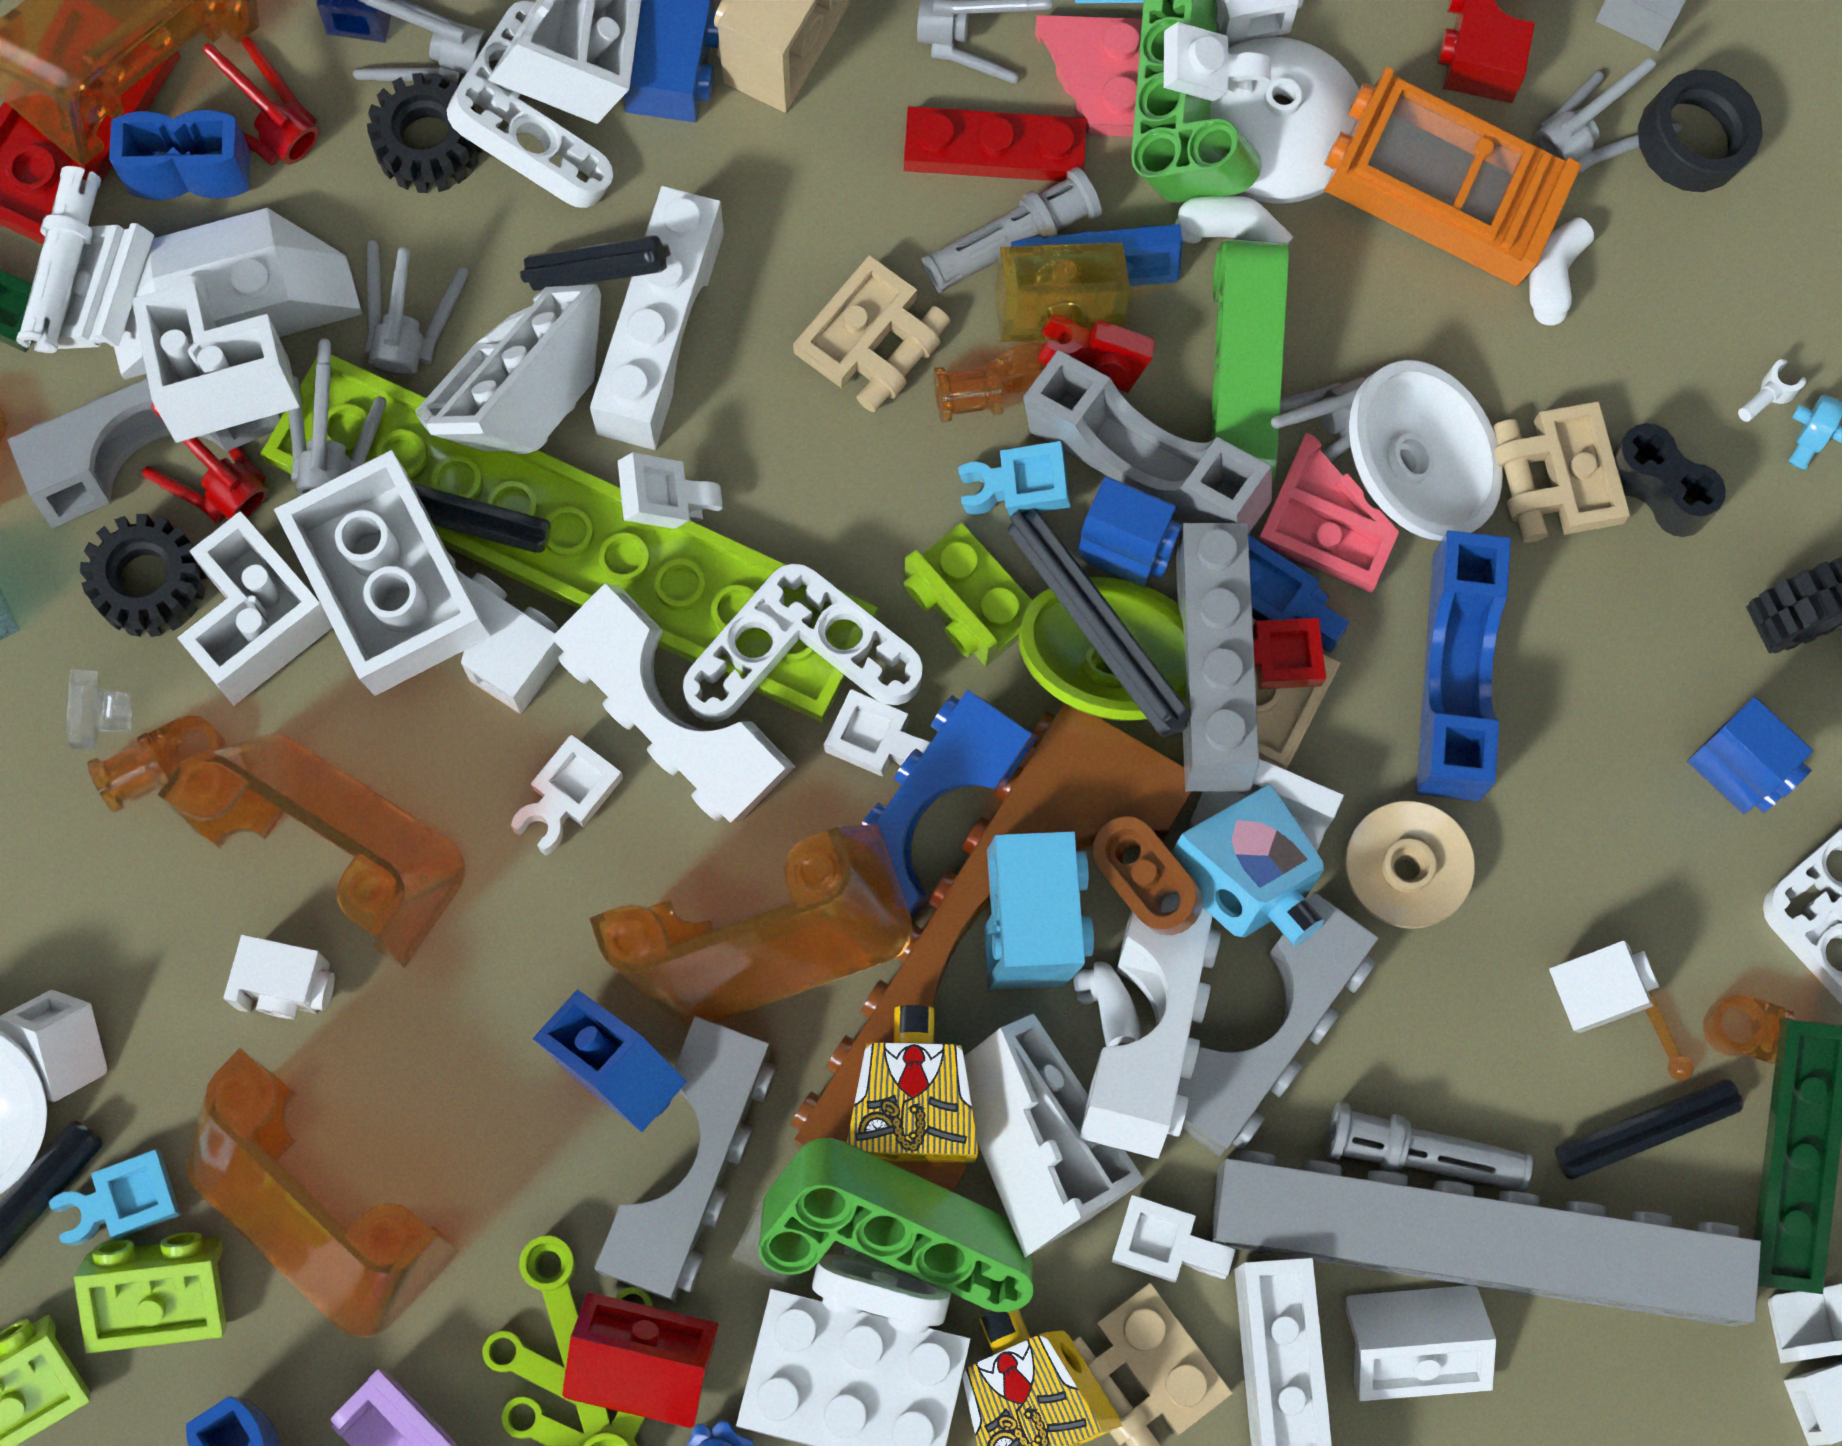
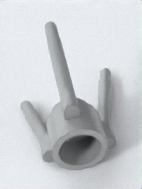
[353,0,488,84]
[917,0,1053,84]
[1534,58,1682,175]
[364,240,469,376]
[288,338,387,495]
[1271,377,1366,462]

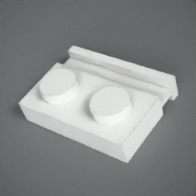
[58,223,154,349]

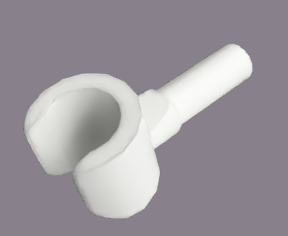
[1738,359,1806,422]

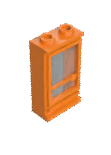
[1323,67,1582,287]

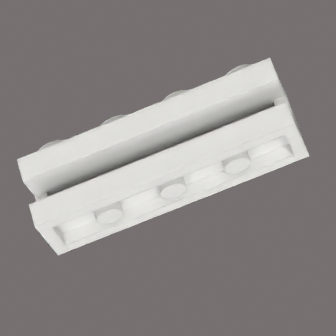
[1234,1258,1332,1446]

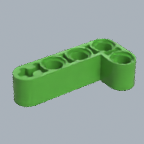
[1131,0,1262,203]
[1210,240,1289,485]
[758,1138,1033,1312]

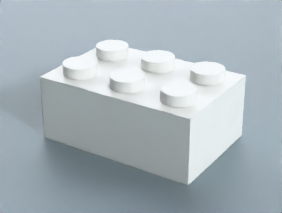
[274,450,491,696]
[736,1289,970,1446]

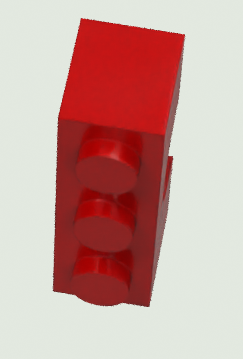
[1437,0,1535,103]

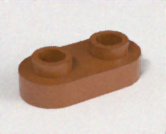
[1093,816,1203,935]

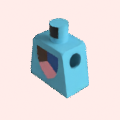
[1172,784,1324,946]

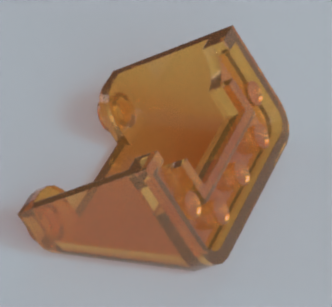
[0,0,260,167]
[157,734,465,968]
[589,825,913,1027]
[186,1048,460,1338]

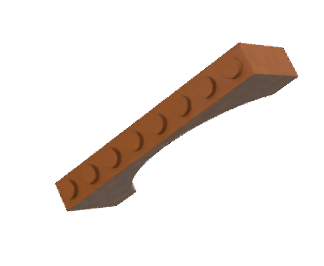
[791,703,1194,1193]

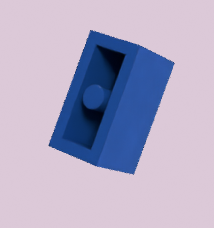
[623,0,719,123]
[532,989,687,1133]

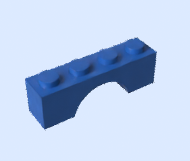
[1416,530,1511,802]
[818,689,1038,951]

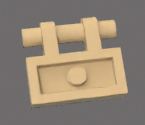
[793,255,951,412]
[1493,401,1630,543]
[1073,1283,1233,1446]

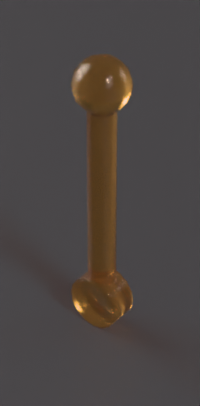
[1632,953,1694,1081]

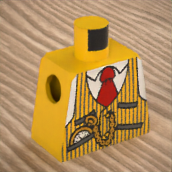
[847,1005,978,1163]
[962,1309,1123,1446]

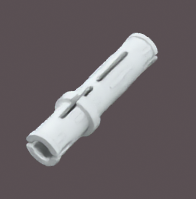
[16,166,101,353]

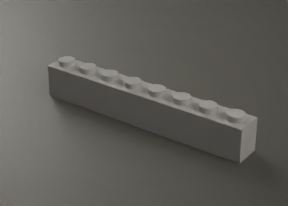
[1209,1150,1761,1327]

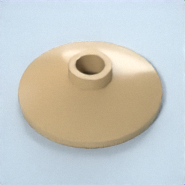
[1345,801,1475,929]

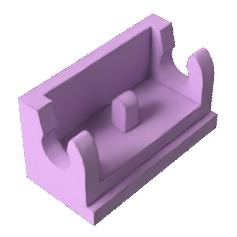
[330,1369,459,1446]

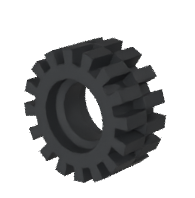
[367,73,482,193]
[80,514,206,637]
[1746,557,1842,653]

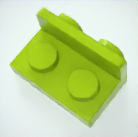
[903,522,1033,667]
[73,1232,227,1354]
[0,1315,91,1446]

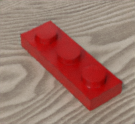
[903,106,1087,182]

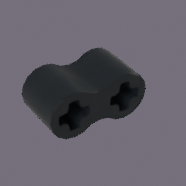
[1613,423,1726,537]

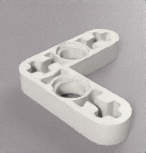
[447,1,613,208]
[683,564,923,722]
[1763,827,1842,1005]

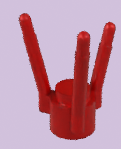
[203,37,319,166]
[142,402,269,524]

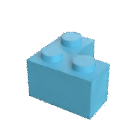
[983,832,1094,991]

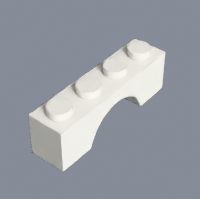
[590,186,724,450]
[448,553,563,714]
[551,583,796,823]
[1079,893,1221,1159]

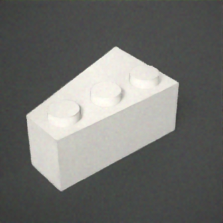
[488,0,641,124]
[964,1013,1145,1257]

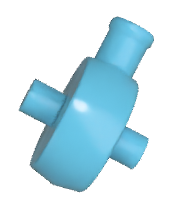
[1788,395,1842,470]

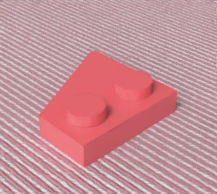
[1035,15,1142,137]
[1258,433,1399,593]

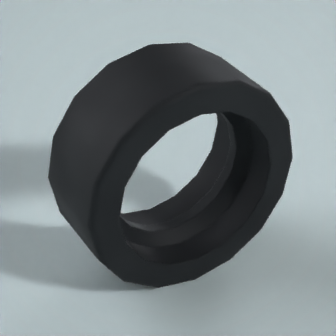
[1638,69,1763,192]

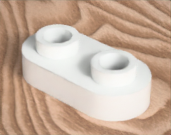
[812,1254,951,1334]

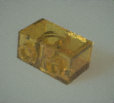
[994,242,1130,342]

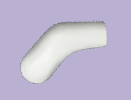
[1175,195,1294,244]
[1529,217,1594,326]
[1073,962,1142,1047]

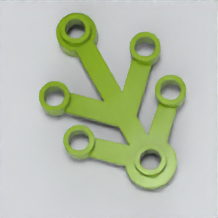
[482,1236,654,1446]

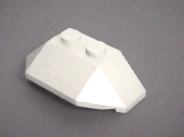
[114,208,363,380]
[416,284,601,454]

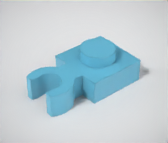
[958,441,1071,517]
[49,1149,181,1246]

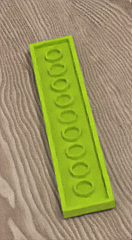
[260,354,878,724]

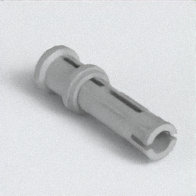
[921,167,1102,293]
[1325,1101,1533,1193]

